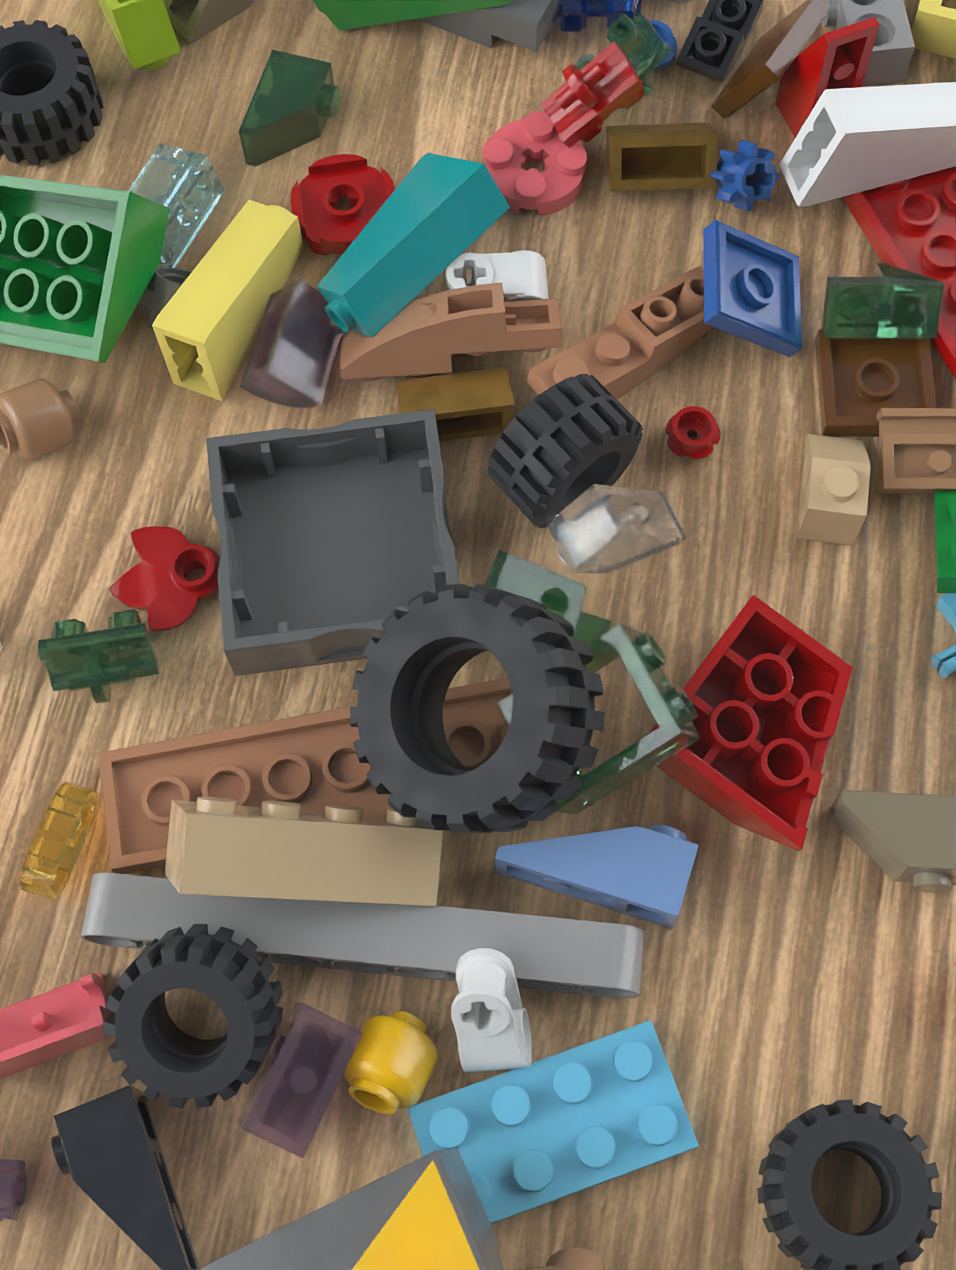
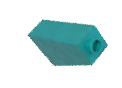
[317,153,510,338]

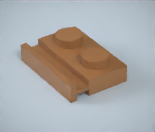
[877,408,956,494]

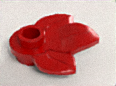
[109,526,220,631]

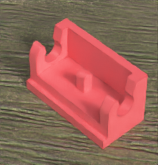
[0,972,112,1079]

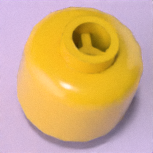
[342,1011,438,1115]

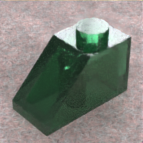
[239,50,341,166]

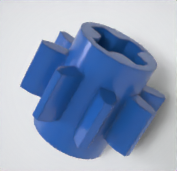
[710,140,781,211]

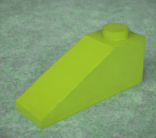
[97,0,181,70]

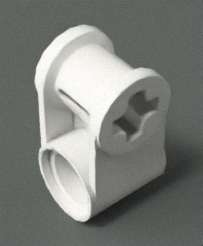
[445,250,549,302]
[451,948,532,1073]

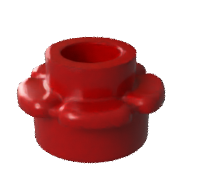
[665,406,721,460]

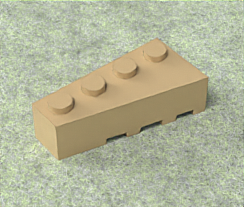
[165,797,443,906]

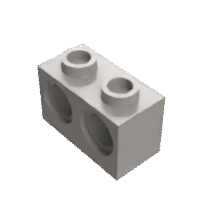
[822,0,915,86]

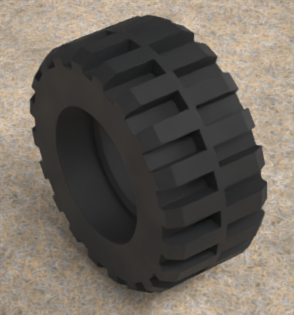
[350,583,605,833]

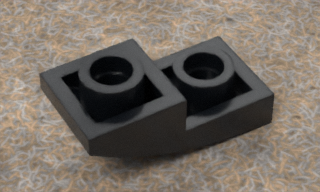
[676,0,764,82]

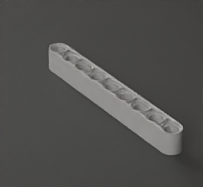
[81,873,645,998]

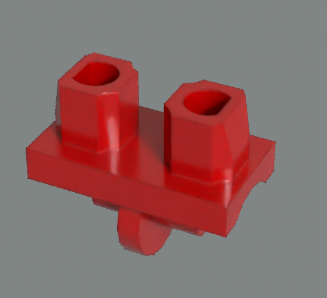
[540,42,645,148]

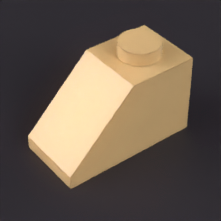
[796,434,871,546]

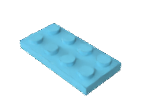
[408,1020,699,1224]

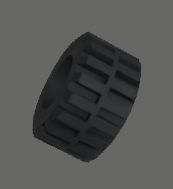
[0,20,104,165]
[487,373,643,528]
[103,924,284,1109]
[757,1099,942,1270]

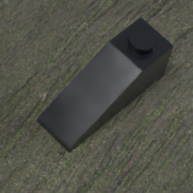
[51,1085,200,1270]

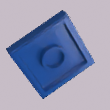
[703,220,802,357]

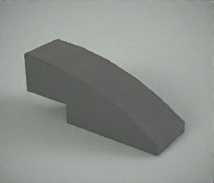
[417,0,559,52]

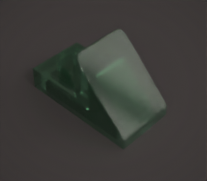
[821,263,944,338]

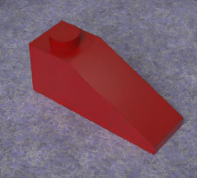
[775,17,880,138]

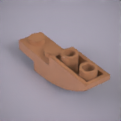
[526,265,712,399]
[340,282,563,381]

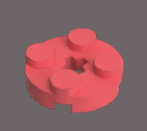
[483,111,587,215]

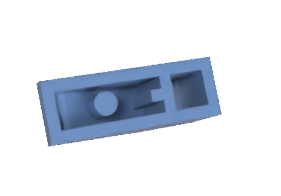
[495,824,699,929]

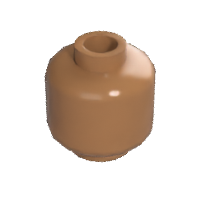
[0,379,79,461]

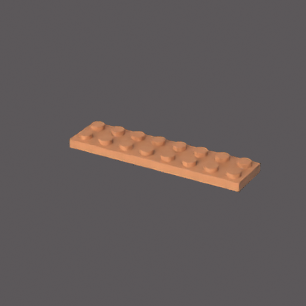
[98,678,598,874]

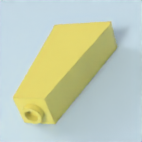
[152,200,304,401]

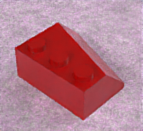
[636,595,853,851]

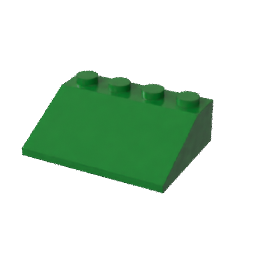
[0,175,170,363]

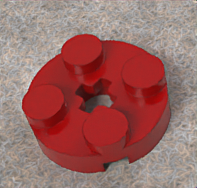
[290,154,395,255]

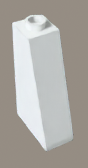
[779,82,956,207]

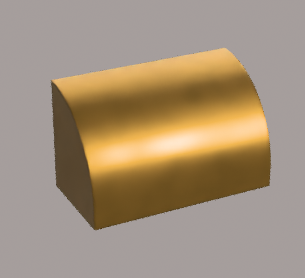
[606,122,718,191]
[396,367,514,441]

